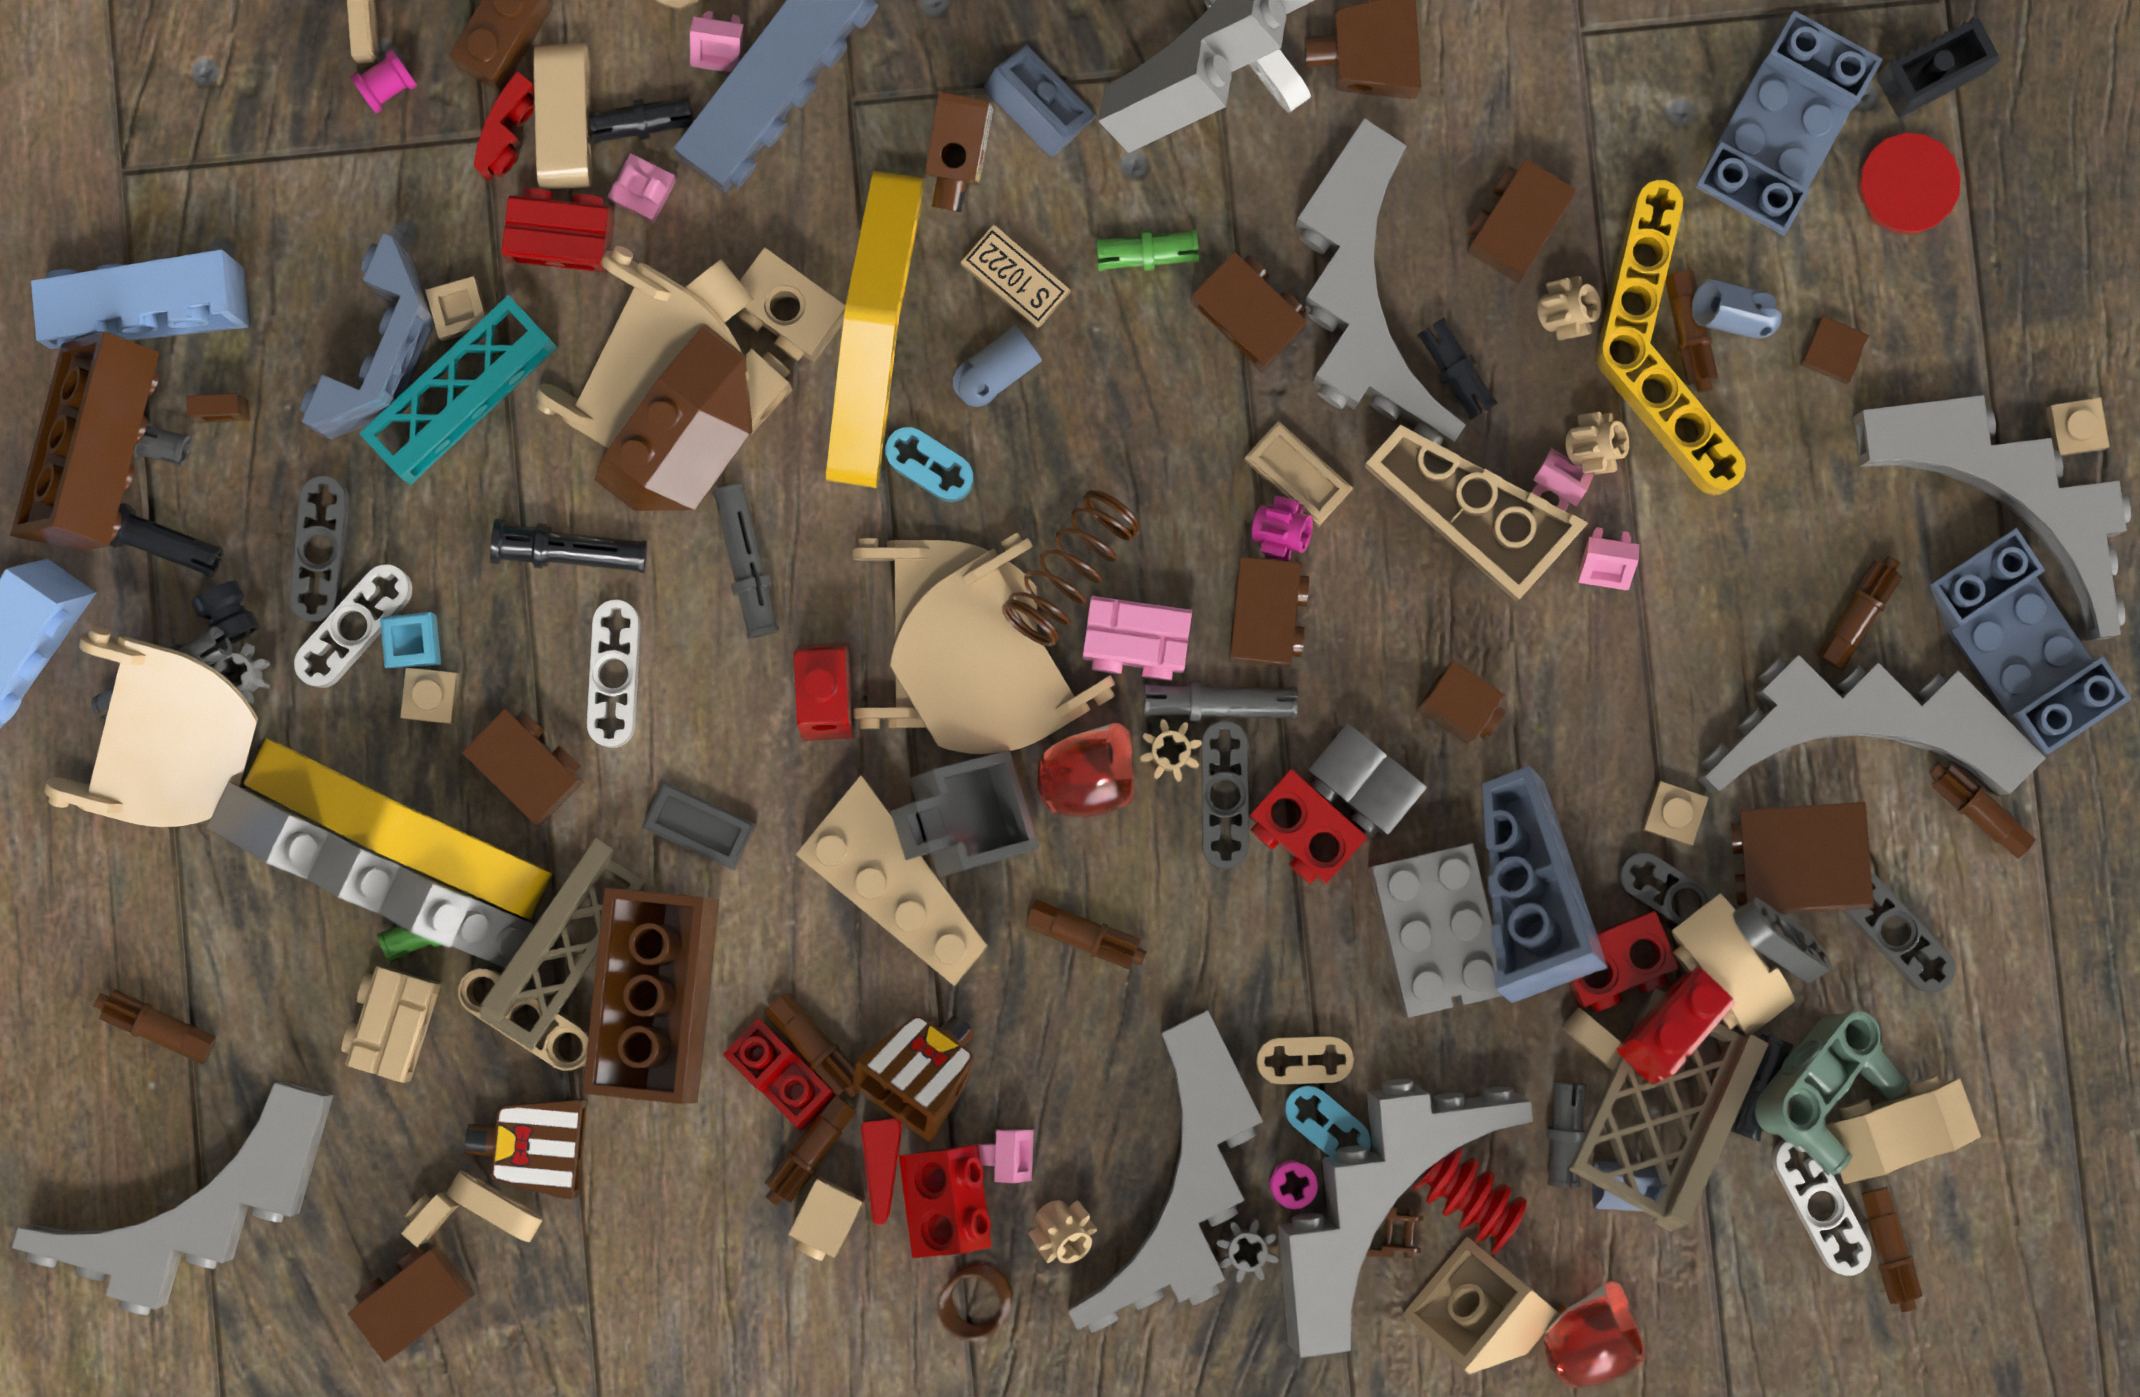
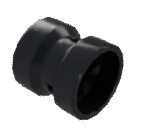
[191,580,260,644]

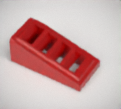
[860,1117,903,1226]

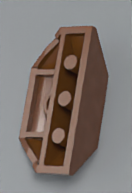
[594,325,753,511]

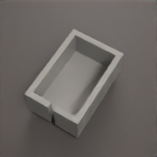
[1368,844,1503,1018]

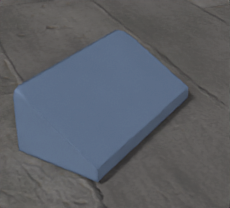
[984,45,1096,157]

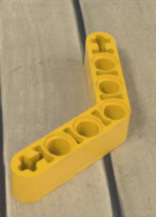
[826,170,924,488]
[1596,180,1746,495]
[243,738,553,920]

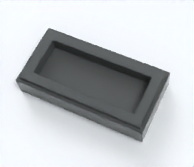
[641,782,757,870]

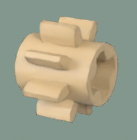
[1538,276,1601,340]
[1566,411,1629,475]
[1140,720,1202,783]
[1029,1200,1097,1263]

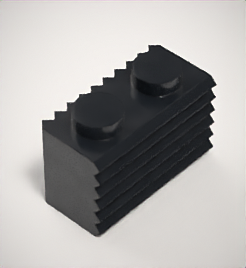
[1877,17,2000,118]

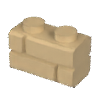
[341,966,441,1083]

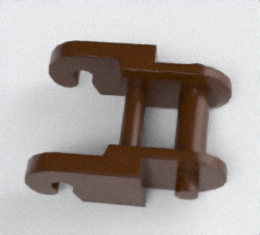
[1366,1206,1424,1258]

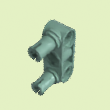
[1755,1011,1909,1175]

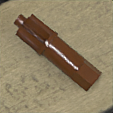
[1665,270,1718,393]
[1817,556,1903,670]
[1929,762,2036,859]
[1025,899,1147,970]
[94,989,216,1064]
[764,992,859,1098]
[765,1095,857,1206]
[1861,1187,1923,1312]

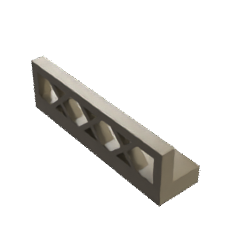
[480,838,645,1051]

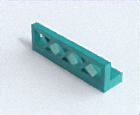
[359,295,558,486]

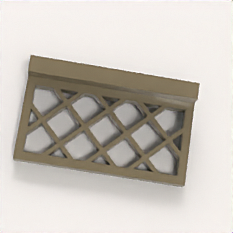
[1568,988,1768,1232]

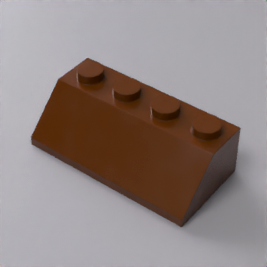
[10,331,160,550]
[582,887,719,1104]

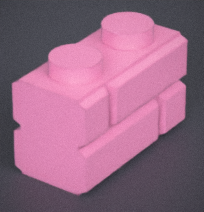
[1083,596,1192,681]

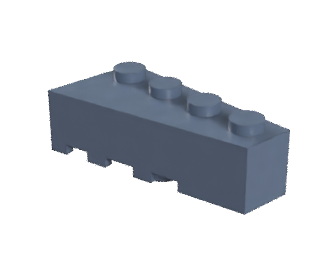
[1482,765,1608,1003]

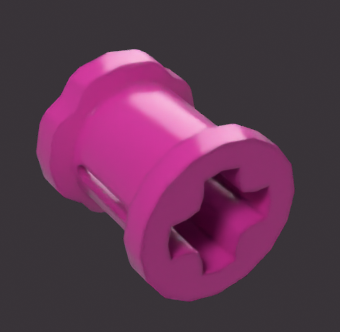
[350,48,418,114]
[1269,1160,1318,1209]

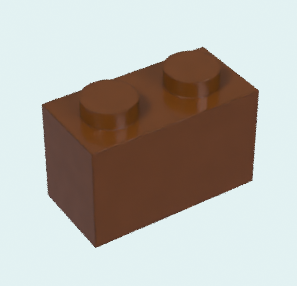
[449,0,552,93]
[1467,158,1577,284]
[1190,251,1307,373]
[1228,557,1309,668]
[1416,660,1506,744]
[461,709,584,826]
[347,1246,475,1363]

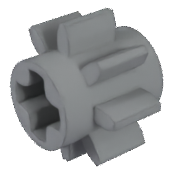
[210,643,271,704]
[1216,1218,1279,1283]

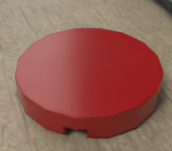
[1858,133,1961,235]

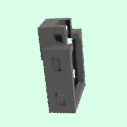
[891,750,1040,877]

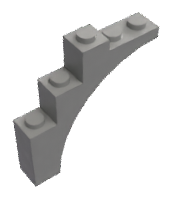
[1098,0,1314,153]
[1295,118,1466,449]
[1852,395,2131,641]
[1697,655,2045,796]
[207,782,536,968]
[1068,1010,1263,1333]
[1278,1079,1533,1358]
[12,1081,333,1315]

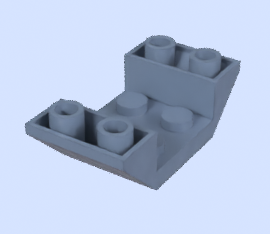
[1695,10,1883,236]
[300,233,435,440]
[1930,528,2132,756]

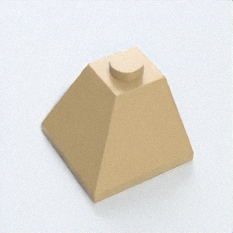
[1402,1237,1560,1374]

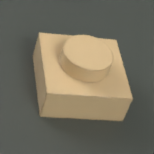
[425,276,487,341]
[2046,398,2110,456]
[400,668,460,724]
[1642,781,1709,846]
[401,1191,459,1247]

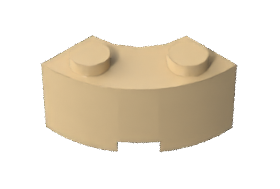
[1672,893,1795,1036]
[1824,1075,1981,1184]

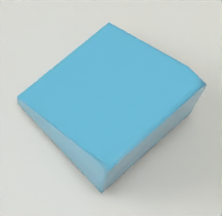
[380,612,441,668]

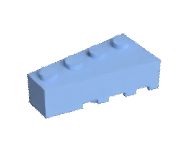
[31,250,250,349]
[0,559,97,729]

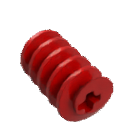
[1411,1146,1527,1255]

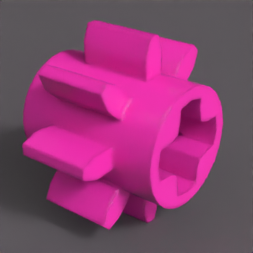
[1252,495,1313,561]

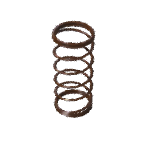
[1002,490,1140,646]
[938,1265,1012,1341]

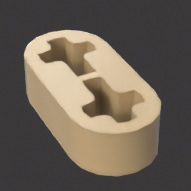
[1561,1007,1645,1085]
[1256,1036,1354,1084]
[446,1170,543,1242]

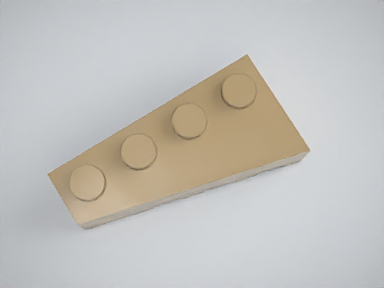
[1365,425,1588,601]
[795,775,988,986]

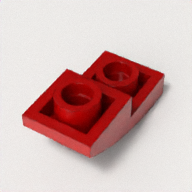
[474,71,535,183]
[723,1018,836,1131]

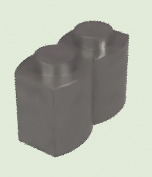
[1307,723,1427,837]

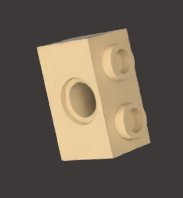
[734,247,846,363]

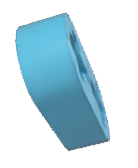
[885,427,974,502]
[1284,1085,1371,1157]

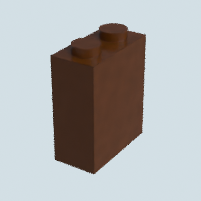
[1731,802,1874,914]

